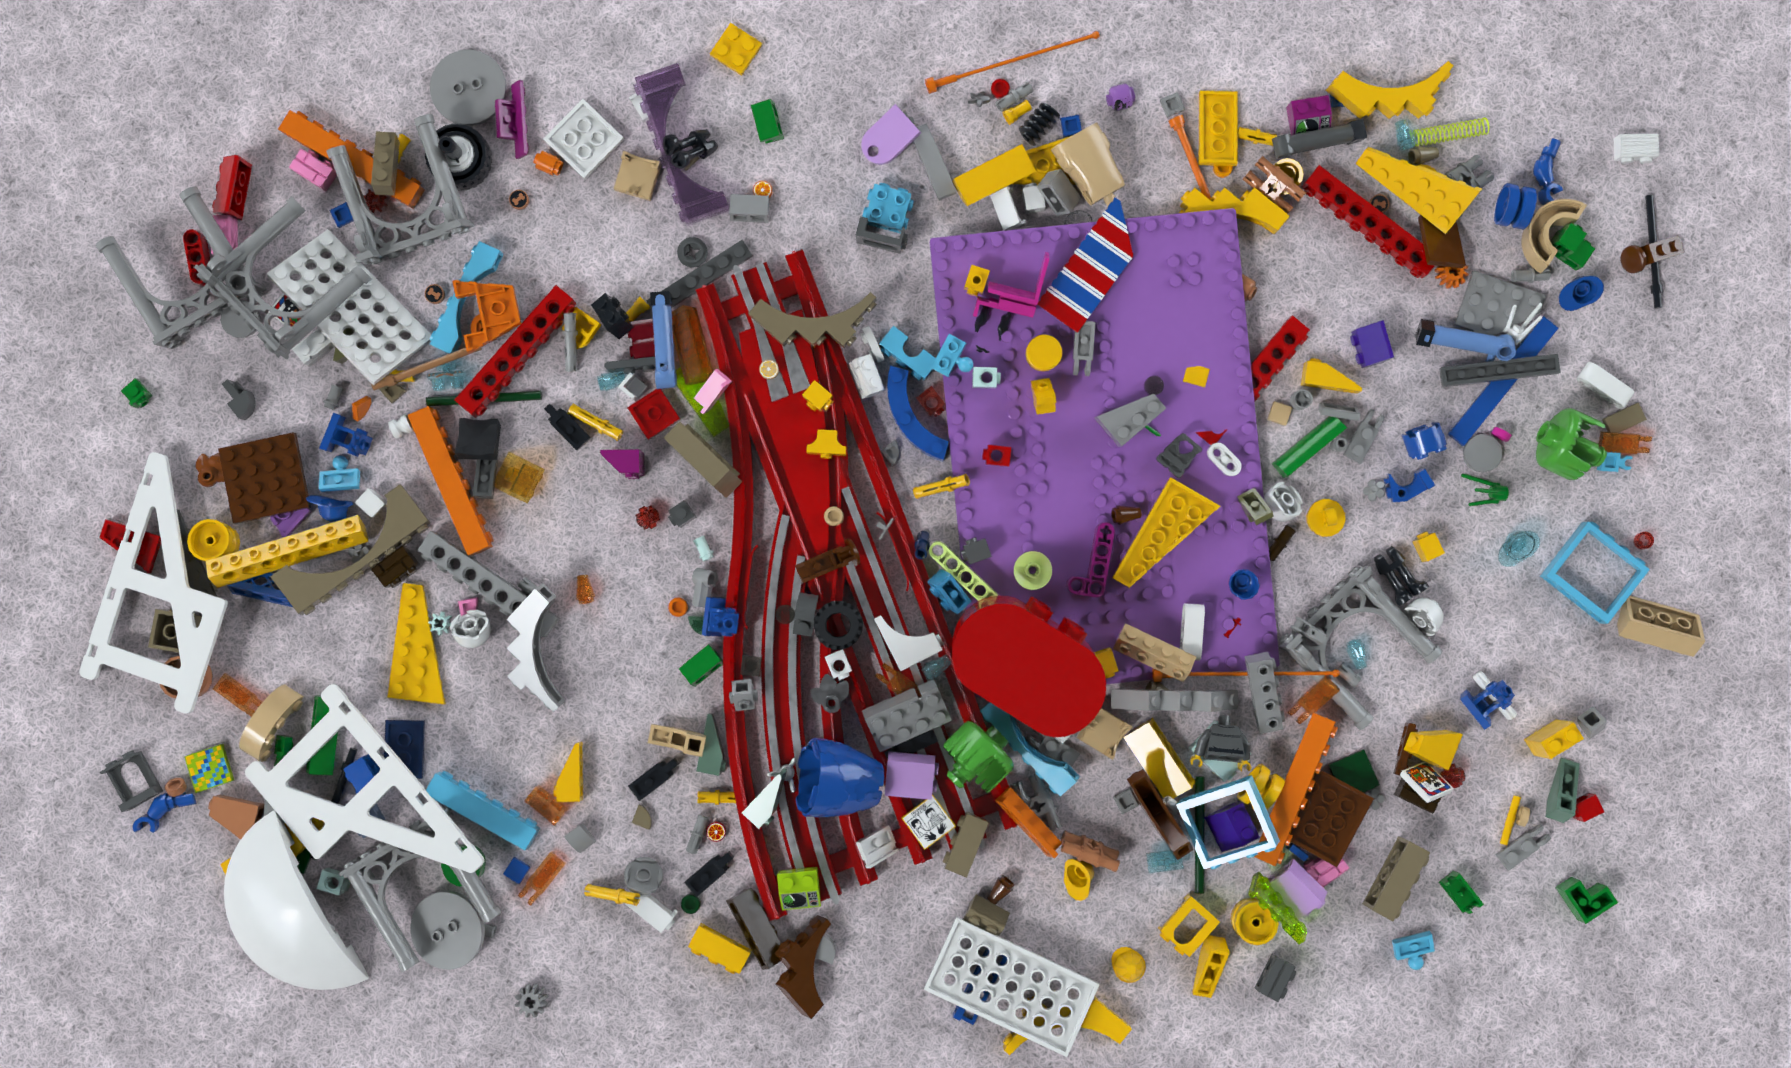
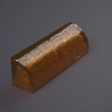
[672,305,713,385]

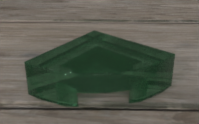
[688,616,704,635]

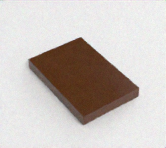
[1418,215,1466,268]

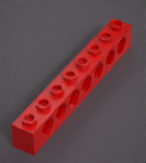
[1301,165,1435,278]
[454,285,576,418]
[1195,315,1310,445]

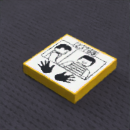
[901,794,956,850]

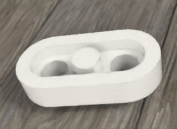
[860,326,885,363]
[1207,443,1241,476]

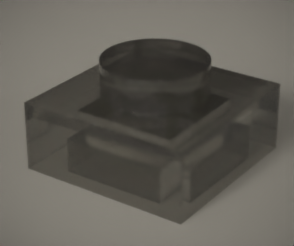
[740,655,762,677]

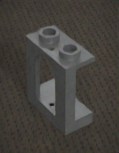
[856,216,908,254]
[100,750,163,812]

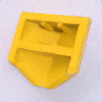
[562,307,602,349]

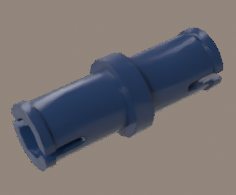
[915,531,930,560]

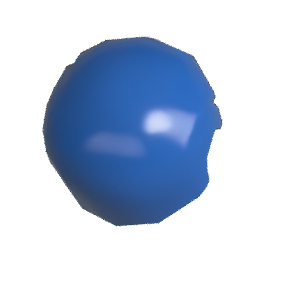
[1228,569,1260,600]

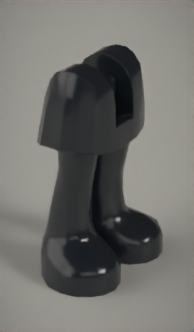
[663,129,718,169]
[1374,546,1429,606]

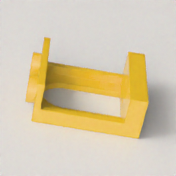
[1158,893,1220,957]

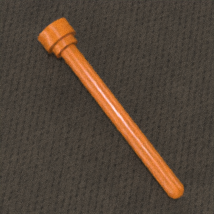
[1168,115,1211,200]

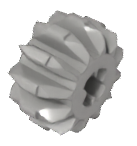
[515,984,549,1018]

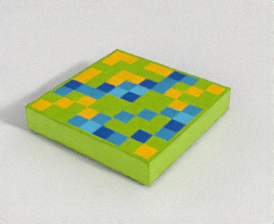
[184,744,235,793]

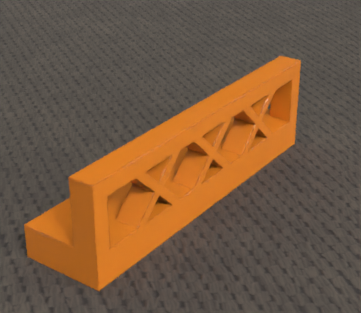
[995,787,1062,859]

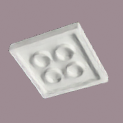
[543,99,625,180]

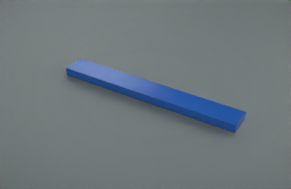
[1448,316,1559,446]

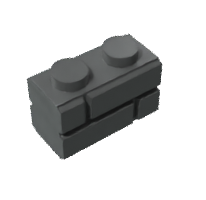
[1254,954,1296,1002]

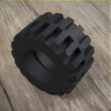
[814,601,863,650]

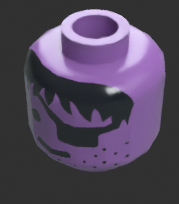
[1106,83,1135,111]

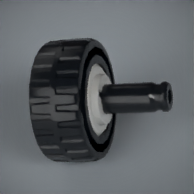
[425,123,492,191]

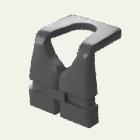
[1156,433,1202,478]

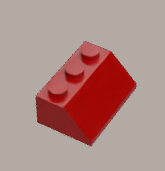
[212,155,252,220]

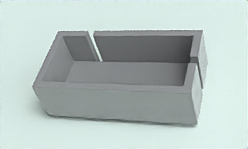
[862,679,952,752]

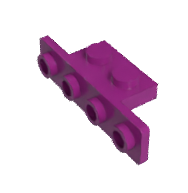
[495,80,529,159]

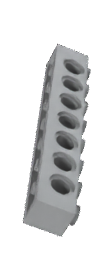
[417,531,560,638]

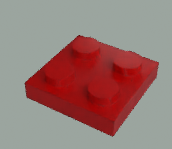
[627,389,681,440]

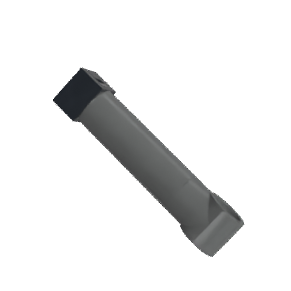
[1272,119,1368,158]

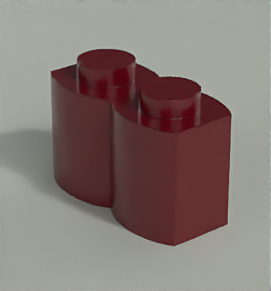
[627,319,655,359]

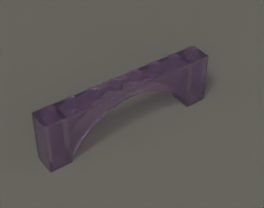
[633,63,729,226]

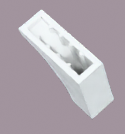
[874,615,944,671]

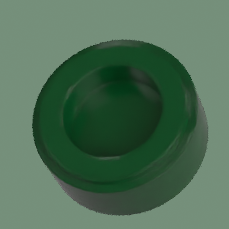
[681,894,701,914]

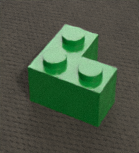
[1550,223,1595,271]
[1555,877,1618,924]

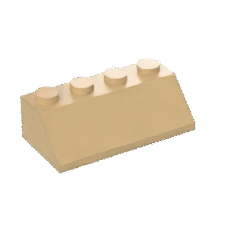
[1617,596,1705,657]

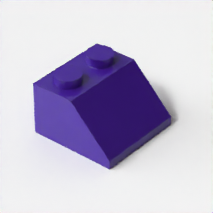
[1350,320,1394,368]
[1205,800,1260,852]

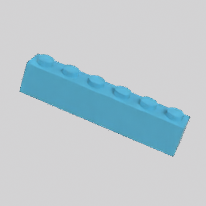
[426,771,540,850]

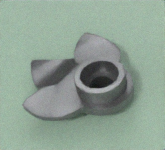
[811,674,849,713]

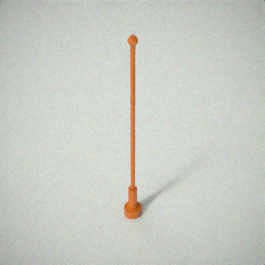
[925,31,1100,94]
[1152,668,1340,682]

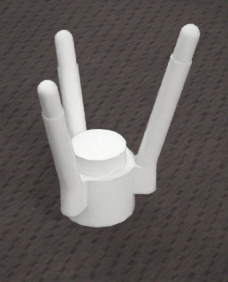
[1503,303,1542,345]
[767,758,796,792]

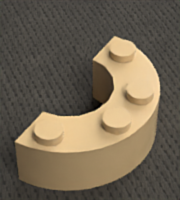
[1521,199,1587,274]
[239,684,304,762]

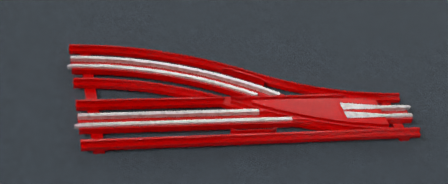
[696,249,1017,921]

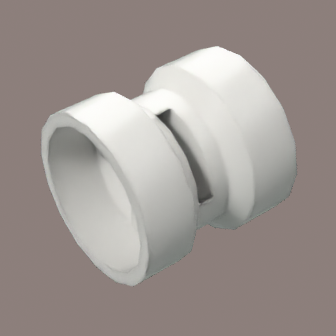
[388,414,414,439]

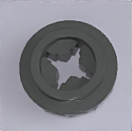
[677,237,708,268]

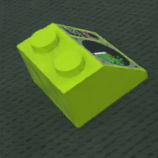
[777,867,821,910]

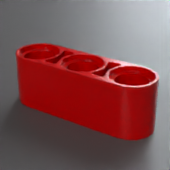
[183,229,211,287]

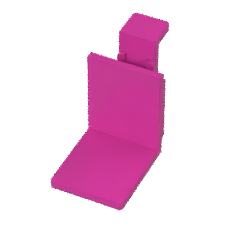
[973,252,1049,318]

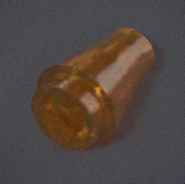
[576,575,595,604]

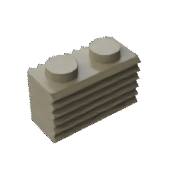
[963,894,1010,936]

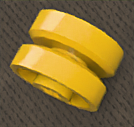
[187,519,240,561]
[1237,763,1285,810]
[1230,897,1279,945]

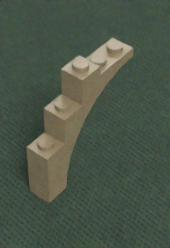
[748,292,877,348]

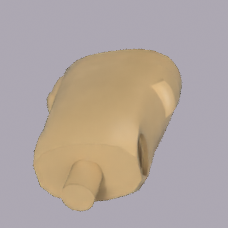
[1051,123,1125,207]

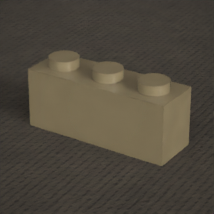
[371,131,400,196]
[942,811,989,878]

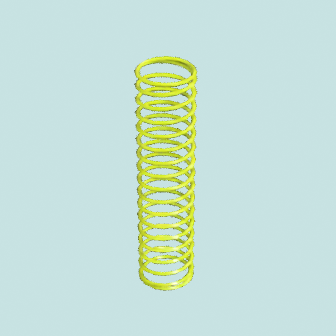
[1412,117,1490,146]

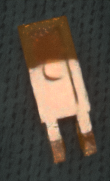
[1598,431,1652,454]
[875,663,922,698]
[213,673,263,717]
[1287,675,1340,724]
[518,851,566,906]

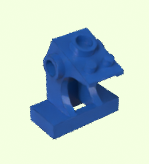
[319,413,373,457]
[1384,468,1436,502]
[702,597,739,637]
[1460,680,1515,730]

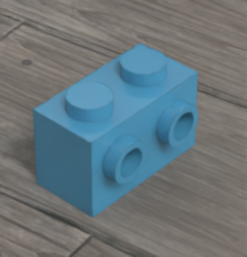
[927,569,972,614]

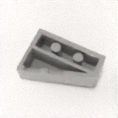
[1094,394,1166,447]

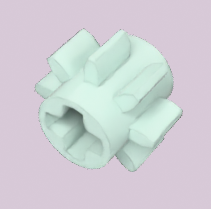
[428,612,452,636]

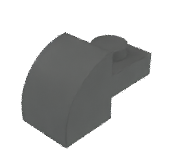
[222,379,256,420]
[793,592,819,637]

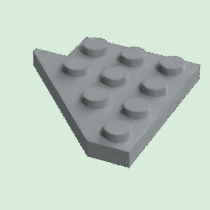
[1454,271,1546,336]

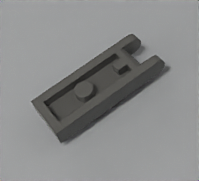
[604,357,656,374]
[472,455,498,499]

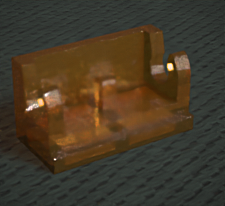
[524,785,568,826]

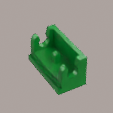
[751,99,784,144]
[678,644,723,687]
[1439,870,1484,914]

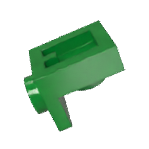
[121,378,152,408]

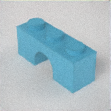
[879,326,936,381]

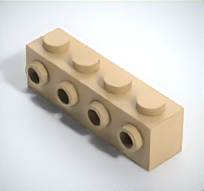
[1113,623,1196,682]

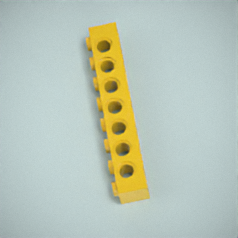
[205,515,369,588]

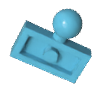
[931,334,973,377]
[319,455,360,492]
[1392,931,1435,970]

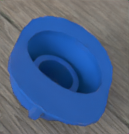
[1559,276,1604,311]
[306,495,354,522]

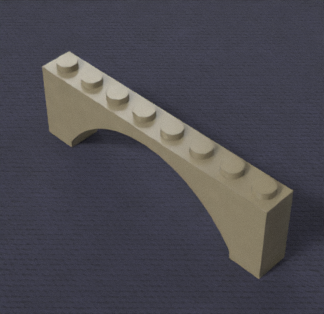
[270,484,431,615]

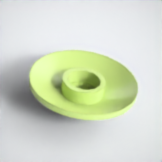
[1014,551,1052,590]

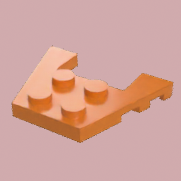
[452,280,522,354]

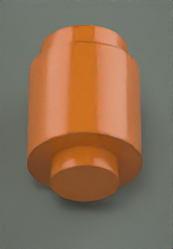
[533,151,564,176]

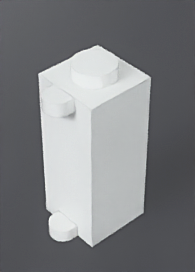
[625,894,678,933]

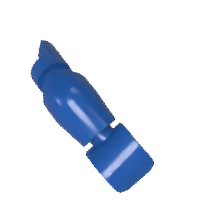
[1533,138,1563,206]
[133,792,197,833]

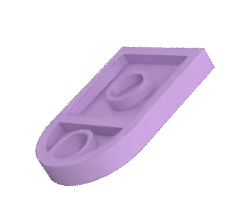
[861,104,921,165]

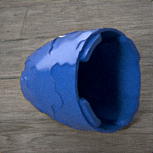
[795,737,884,817]

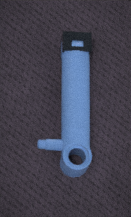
[650,291,677,389]
[1415,319,1516,362]

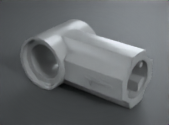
[692,568,718,608]

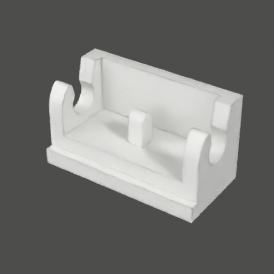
[990,187,1026,231]

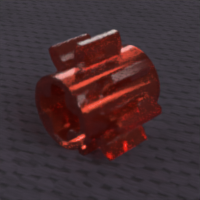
[363,189,388,213]
[635,505,660,530]
[1440,763,1465,788]

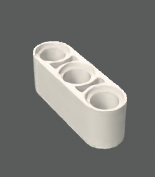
[1576,362,1635,409]
[1180,603,1205,661]

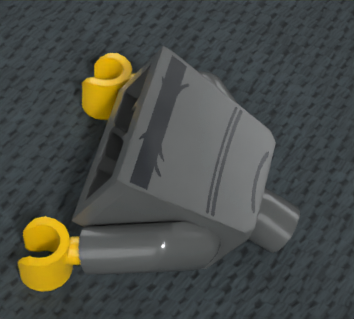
[1190,715,1252,772]

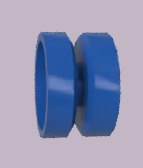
[1494,183,1537,230]

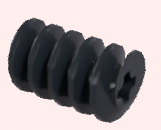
[1019,103,1060,146]

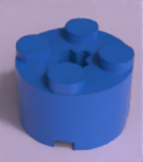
[1401,422,1447,460]

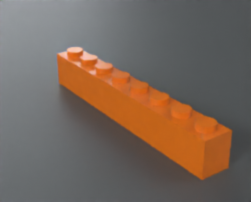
[278,110,425,209]
[407,406,494,556]
[1254,713,1338,866]

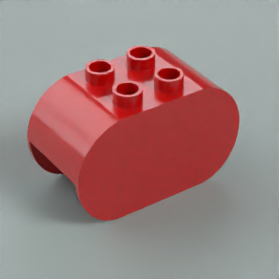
[952,595,1106,737]

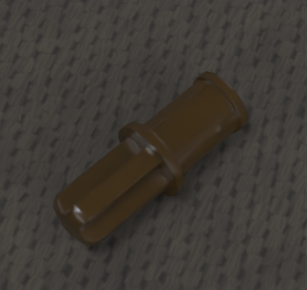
[1269,525,1296,561]

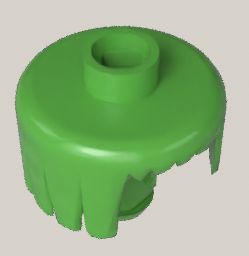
[1536,408,1607,480]
[943,721,1014,793]

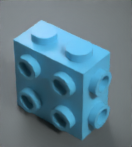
[862,183,914,234]

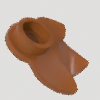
[195,453,225,487]

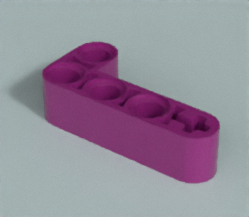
[1066,523,1115,597]

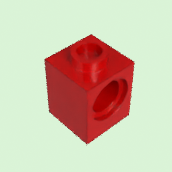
[982,445,1011,467]
[1573,793,1605,822]

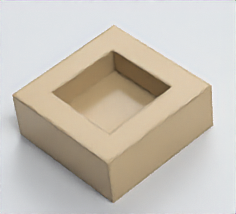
[1267,401,1292,426]

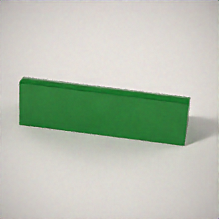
[1271,416,1347,478]
[306,695,338,776]

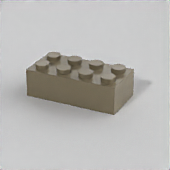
[664,421,742,498]
[1362,836,1430,922]

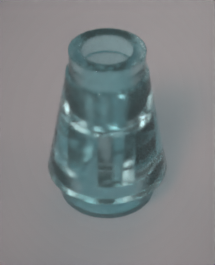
[1395,120,1416,150]
[597,372,625,392]
[1346,639,1367,669]
[921,655,951,681]

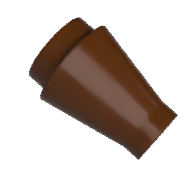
[1111,506,1142,525]
[987,875,1014,905]

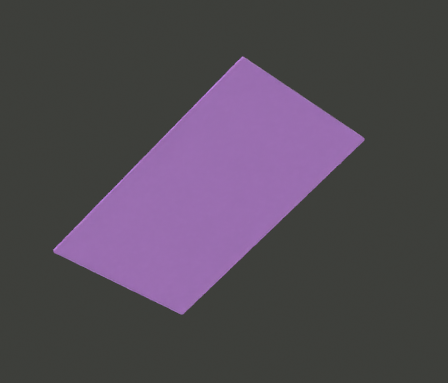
[929,208,1280,697]

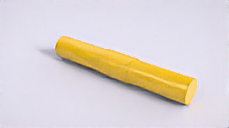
[1500,795,1521,845]

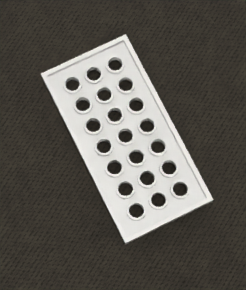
[267,229,431,385]
[924,916,1099,1057]

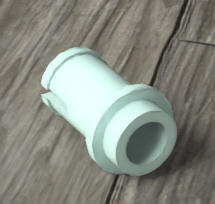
[693,536,714,562]

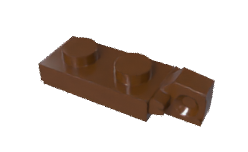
[1393,722,1418,776]

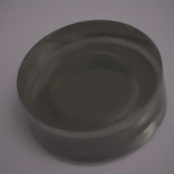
[1144,376,1164,395]
[775,605,795,624]

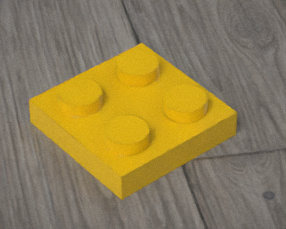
[710,23,762,76]

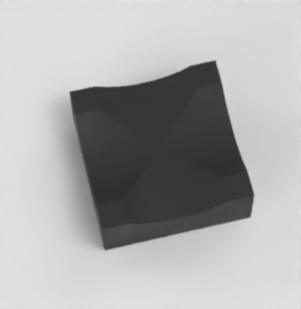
[455,418,501,460]

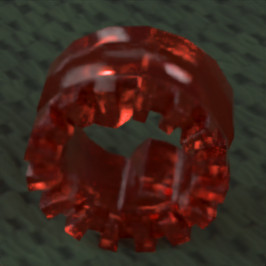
[1634,532,1654,549]

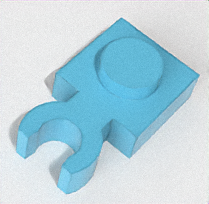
[1597,451,1633,472]

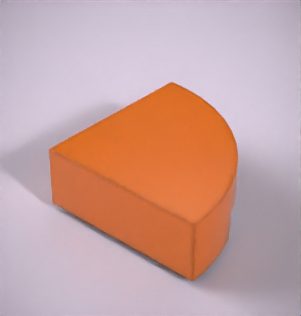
[352,396,371,422]

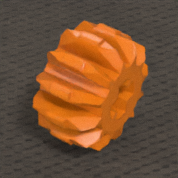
[1434,265,1469,289]

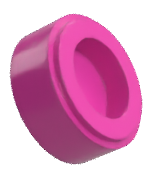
[1491,427,1512,442]

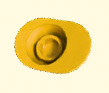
[1064,859,1095,901]

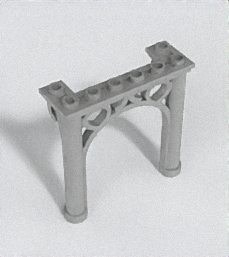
[326,114,475,265]
[96,186,267,349]
[194,196,372,359]
[1278,566,1443,730]
[339,807,502,972]

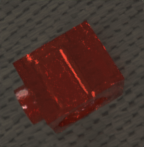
[916,386,945,417]

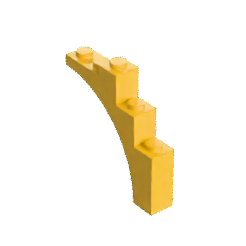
[1325,61,1454,119]
[1179,187,1290,234]
[1003,996,1132,1055]

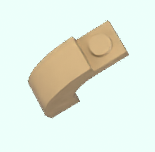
[647,724,707,757]

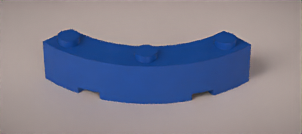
[887,366,949,462]

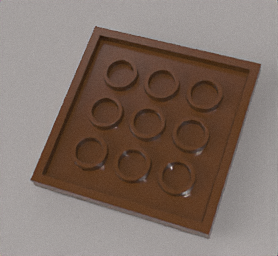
[218,432,311,524]
[1290,770,1374,867]

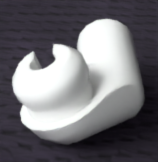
[1163,796,1180,815]

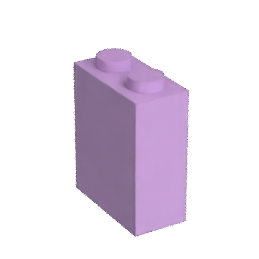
[885,751,939,800]
[1262,859,1327,921]

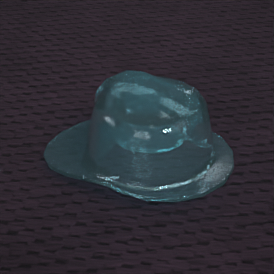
[1498,530,1540,567]

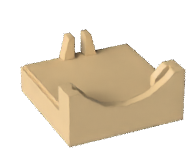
[613,151,662,201]
[1076,708,1132,760]

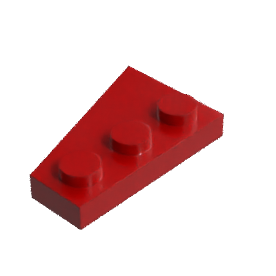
[99,519,161,573]

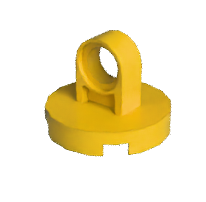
[1306,499,1346,537]

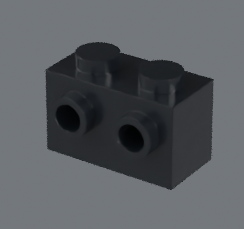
[591,293,634,339]

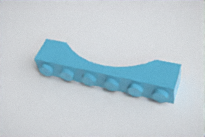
[430,241,504,354]
[980,702,1080,797]

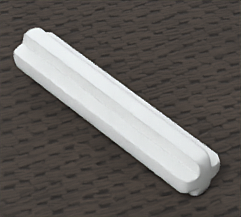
[1473,671,1517,720]

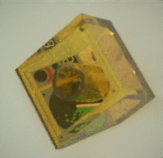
[495,452,545,504]

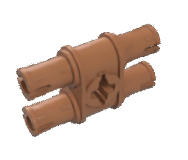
[1242,156,1307,214]
[1061,830,1120,872]

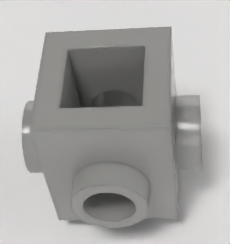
[729,679,758,711]

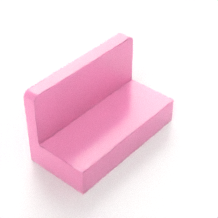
[694,369,732,414]

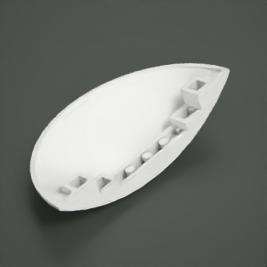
[224,810,369,990]

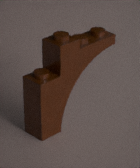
[1127,769,1194,860]
[774,915,831,1019]

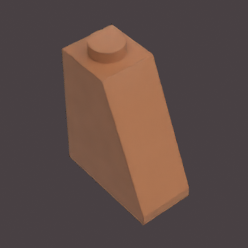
[208,795,264,839]

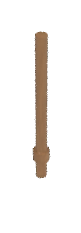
[371,348,482,391]

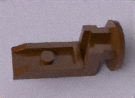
[1620,235,1684,273]
[795,538,860,583]

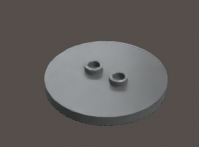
[430,50,507,126]
[410,891,485,970]

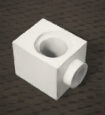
[1022,183,1046,214]
[825,649,852,680]

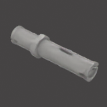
[563,313,578,372]

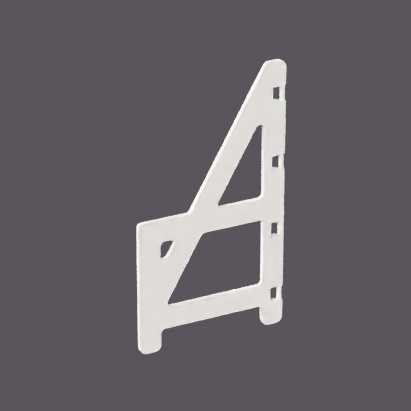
[79,452,228,713]
[245,684,484,873]

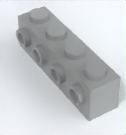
[1244,652,1285,734]

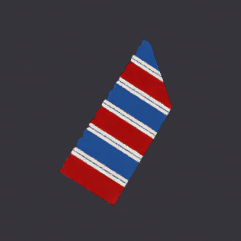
[1037,197,1133,333]

